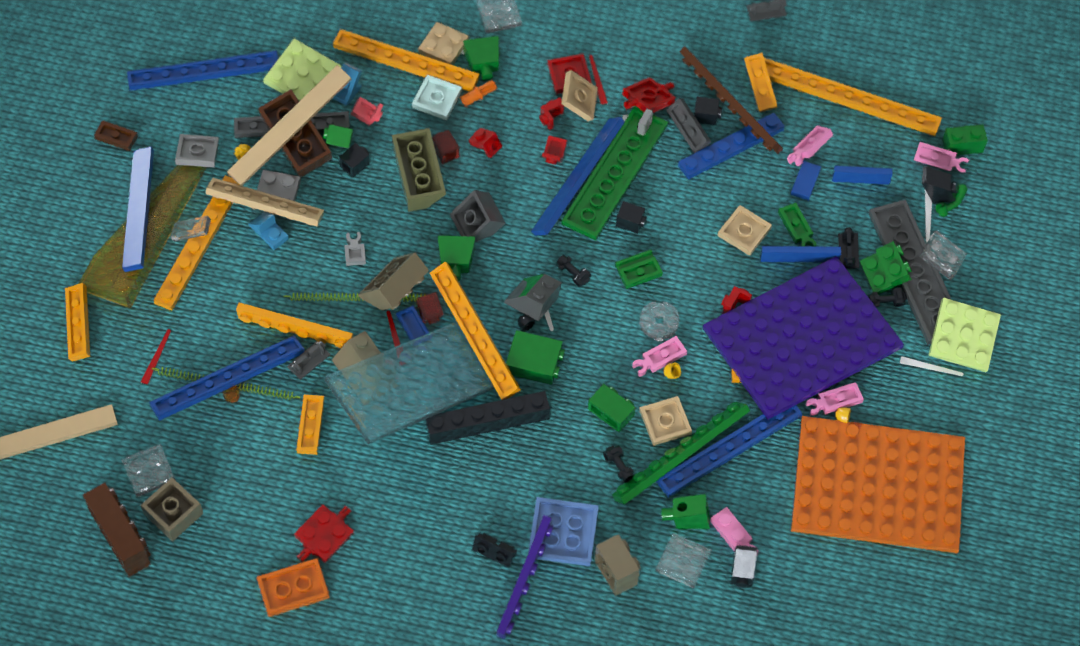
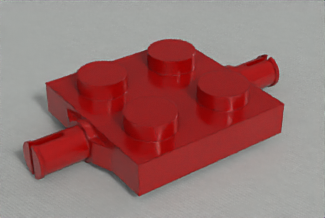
[622,77,676,113]
[294,504,354,563]

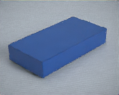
[791,161,821,201]
[396,305,432,347]

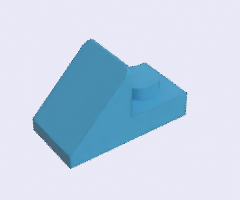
[332,63,362,106]
[249,212,289,250]

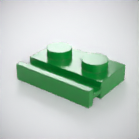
[615,249,663,289]

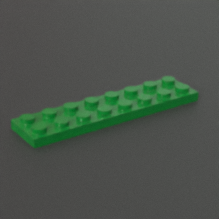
[562,106,668,241]

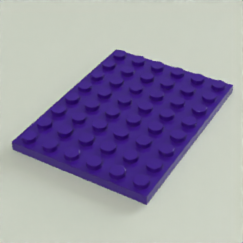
[703,256,904,419]

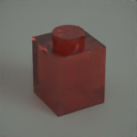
[432,130,460,164]
[416,292,444,325]

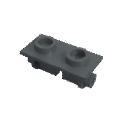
[746,0,787,21]
[287,341,330,380]

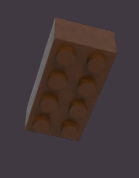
[258,89,333,177]
[83,483,151,577]

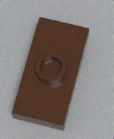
[94,120,138,151]

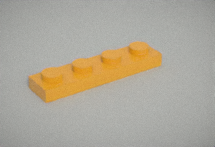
[65,283,90,362]

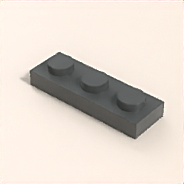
[667,98,711,153]

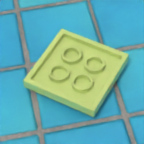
[263,39,342,101]
[928,298,1001,372]

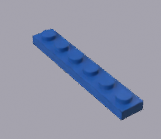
[678,113,785,180]

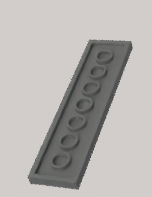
[868,199,952,345]

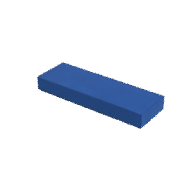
[832,166,893,185]

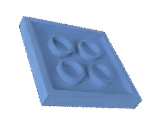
[528,497,599,566]

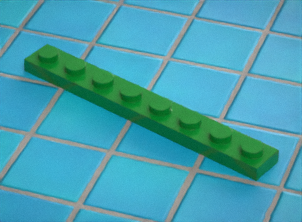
[612,402,750,505]

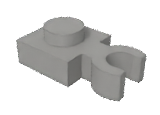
[344,232,366,266]

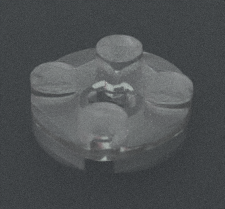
[639,301,679,342]

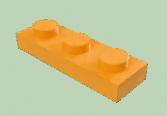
[744,53,778,113]
[296,394,325,455]

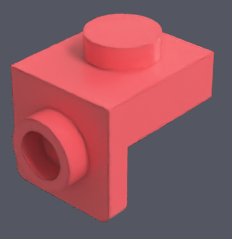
[351,97,383,126]

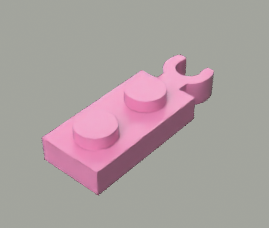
[787,126,833,166]
[914,142,969,173]
[632,336,687,377]
[806,382,864,416]
[710,507,758,555]

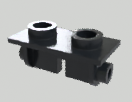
[838,228,859,269]
[472,533,517,567]

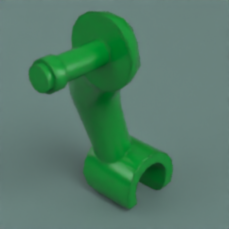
[936,183,967,217]

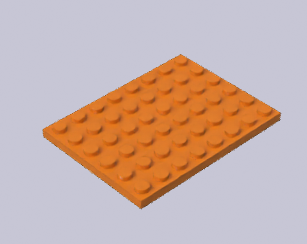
[791,416,965,553]

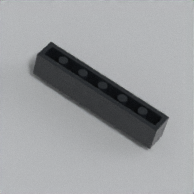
[425,391,550,445]

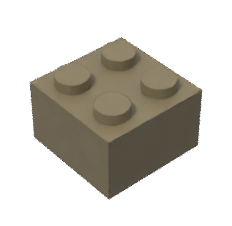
[141,477,203,542]
[595,534,641,596]

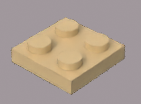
[418,22,469,65]
[562,70,598,121]
[717,205,772,256]
[639,396,692,446]

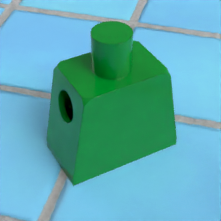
[463,36,499,81]
[438,235,475,281]
[661,494,710,529]

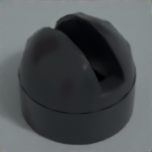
[518,314,535,332]

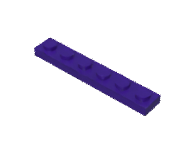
[496,515,554,639]

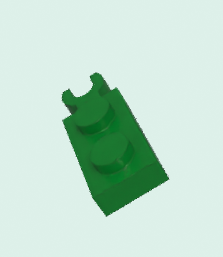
[778,203,816,246]

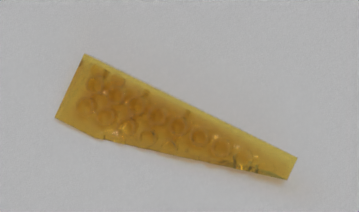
[78,165,207,308]

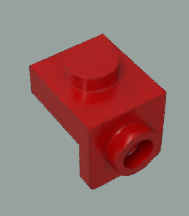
[539,97,564,130]
[468,128,502,158]
[542,135,568,165]
[721,286,752,314]

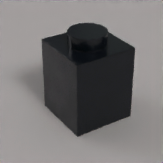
[694,97,722,125]
[339,143,370,178]
[616,201,647,234]

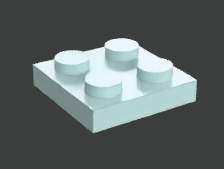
[412,75,462,120]

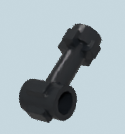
[556,255,592,287]
[868,288,907,307]
[603,445,634,482]

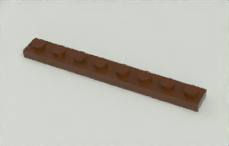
[679,46,783,154]

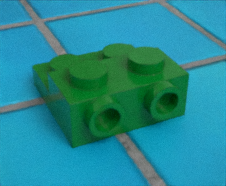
[860,241,912,295]

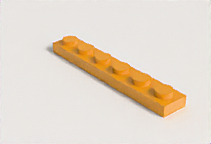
[236,302,353,348]

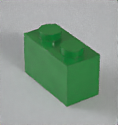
[323,124,354,148]
[942,124,988,155]
[588,384,636,433]

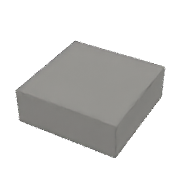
[638,108,653,136]

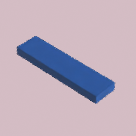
[760,246,841,263]

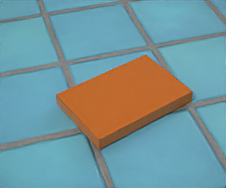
[256,558,330,617]

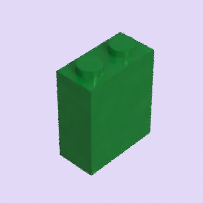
[506,330,565,385]

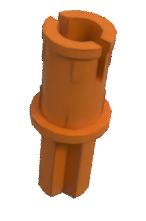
[460,80,497,107]

